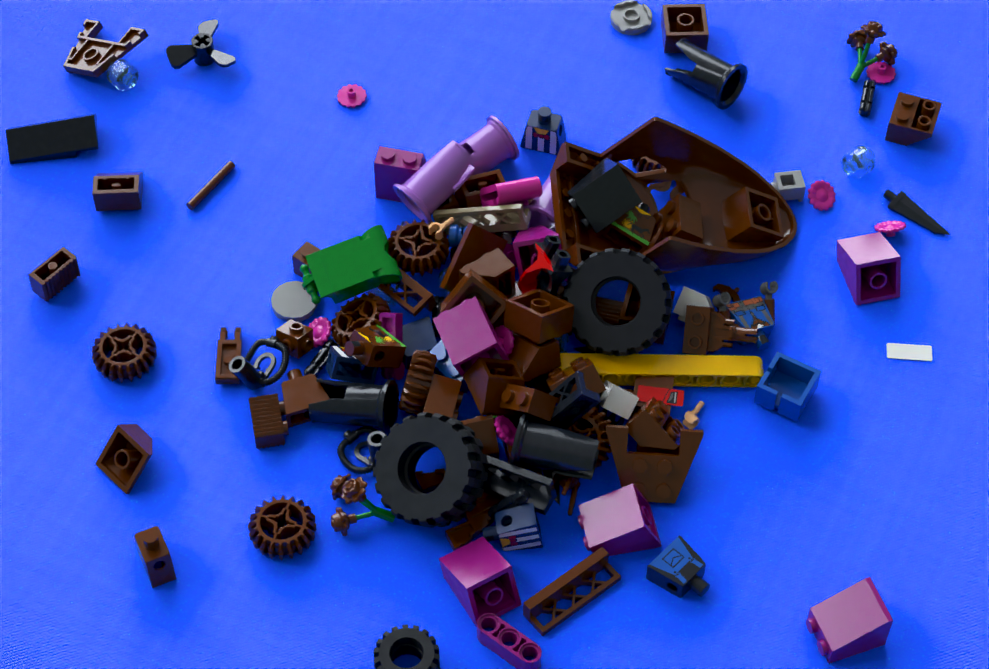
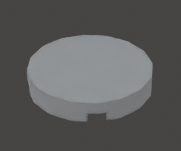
[610,0,652,35]
[271,281,318,322]

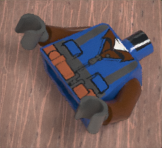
[712,281,778,351]

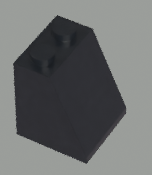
[567,158,642,234]

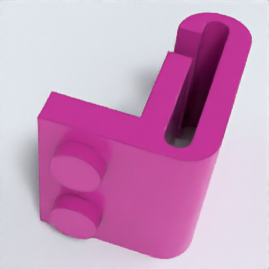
[480,176,542,207]

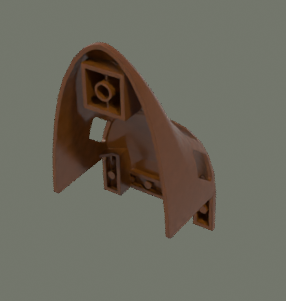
[550,117,797,274]

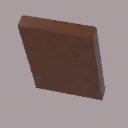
[440,223,508,292]

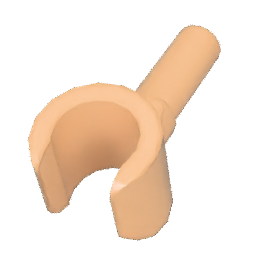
[429,217,454,240]
[683,401,705,430]

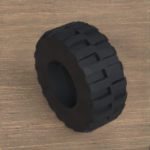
[563,248,673,356]
[373,412,488,528]

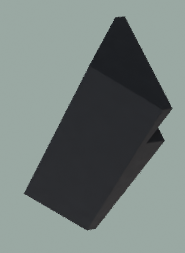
[6,113,98,164]

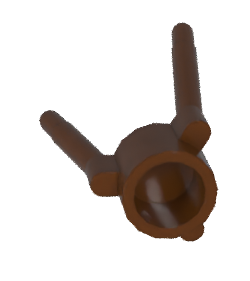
[552,473,581,516]

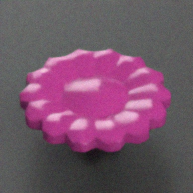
[866,62,896,84]
[337,84,367,108]
[808,180,836,211]
[874,220,906,237]
[309,316,332,348]
[495,325,515,356]
[494,415,517,446]

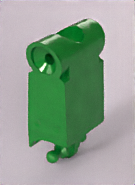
[300,225,403,304]

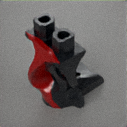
[518,235,573,300]

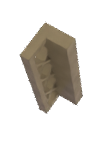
[433,204,531,236]

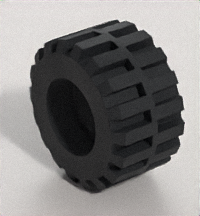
[374,624,440,669]

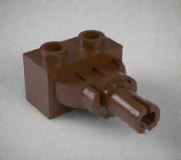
[682,305,758,355]

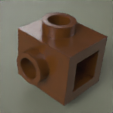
[276,319,314,359]

